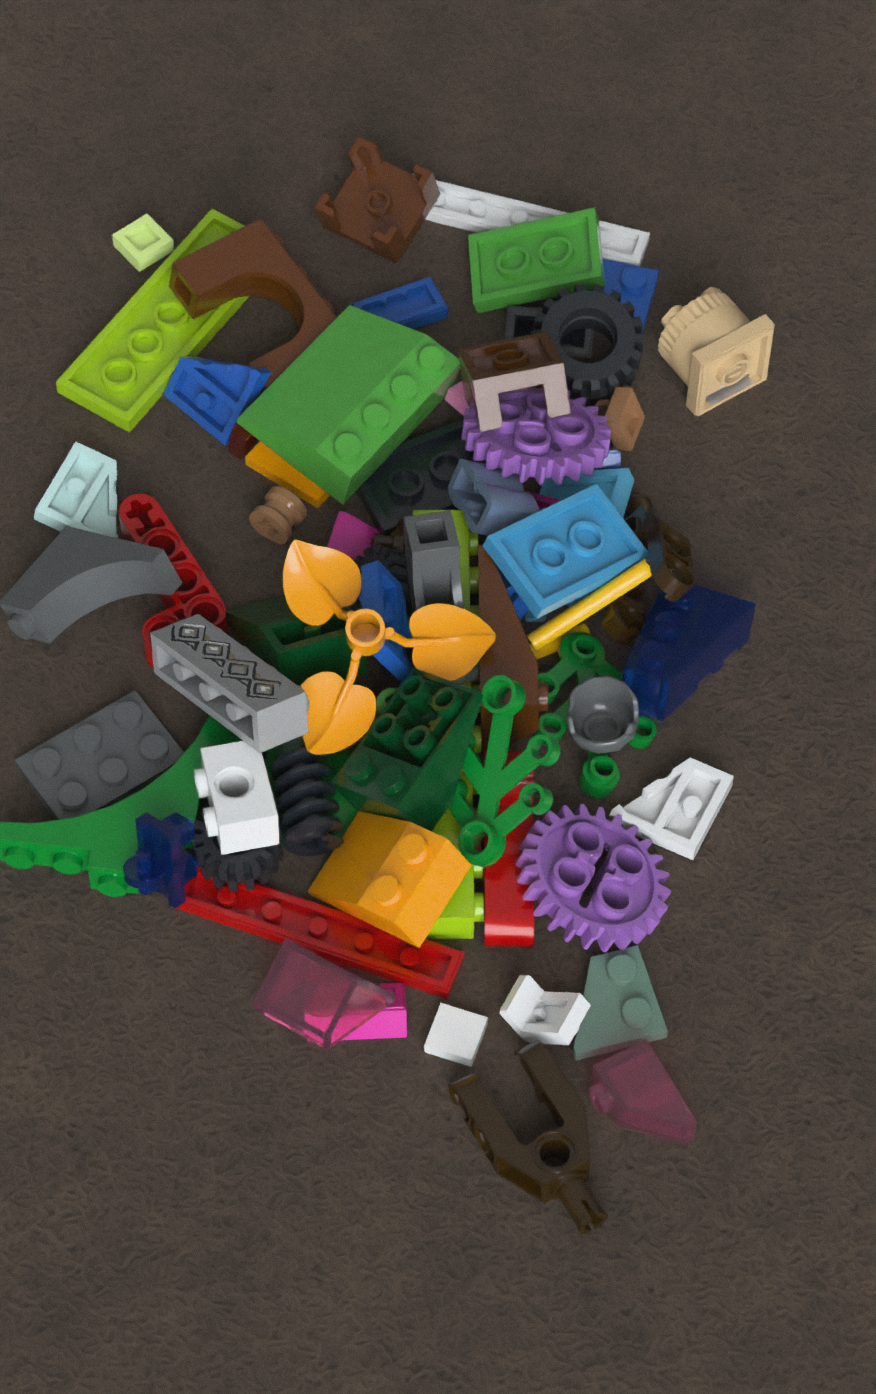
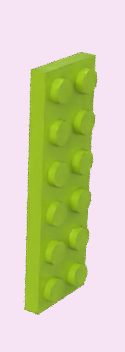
[56,209,249,433]

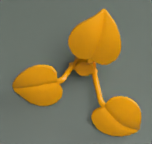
[283,540,496,755]

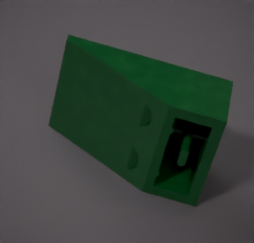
[226,594,366,686]
[331,668,483,831]

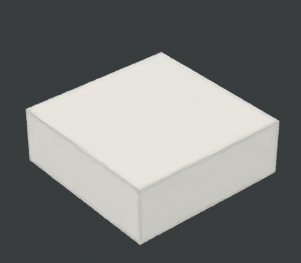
[424,1003,488,1067]

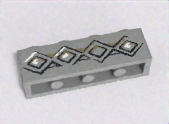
[150,614,310,753]

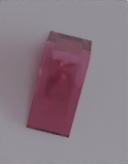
[588,1040,697,1145]

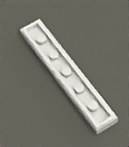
[415,175,650,266]

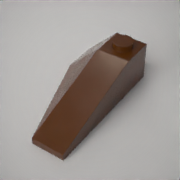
[478,545,548,754]

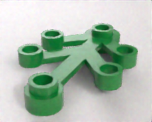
[534,632,657,799]
[449,675,561,867]

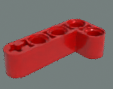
[119,494,228,669]
[484,751,534,947]

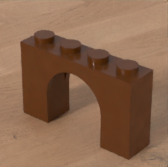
[169,219,336,395]

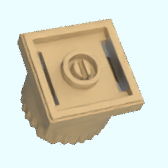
[657,287,775,416]

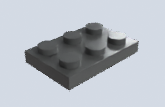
[14,690,184,820]

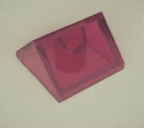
[254,938,395,1050]

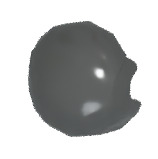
[567,675,639,754]

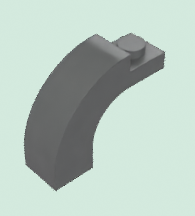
[404,510,478,683]

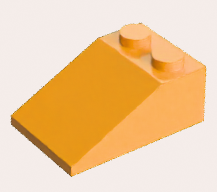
[307,811,472,948]

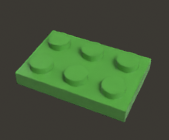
[468,207,605,314]

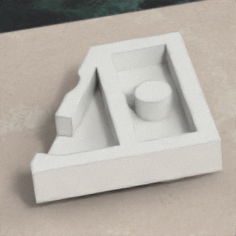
[609,758,734,860]

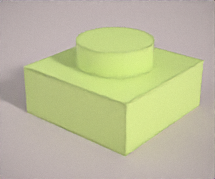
[112,214,174,272]

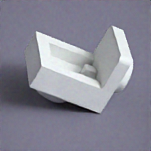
[500,975,591,1045]

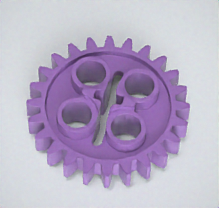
[461,386,611,485]
[515,804,671,952]

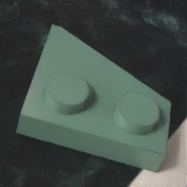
[573,945,668,1061]

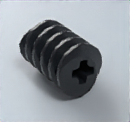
[271,747,344,857]

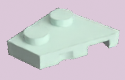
[34,442,118,538]

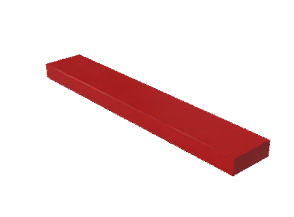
[172,861,465,999]

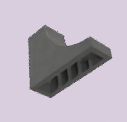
[0,526,183,644]

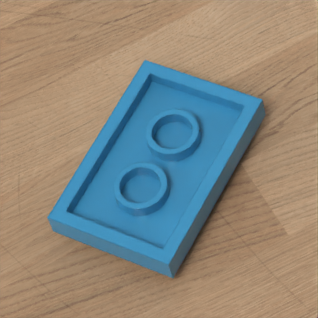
[483,483,649,619]

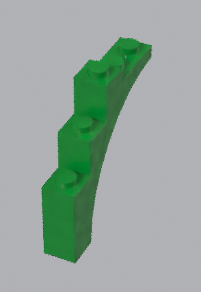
[0,715,243,897]

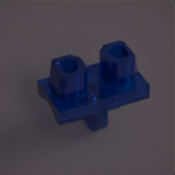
[123,812,198,908]

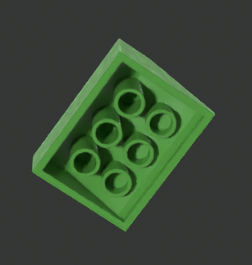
[237,305,460,505]

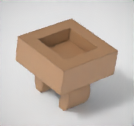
[595,387,645,451]

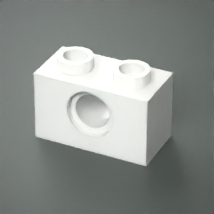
[194,741,279,855]

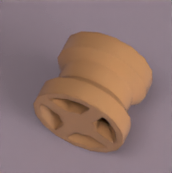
[249,486,307,545]

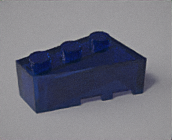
[622,584,756,721]

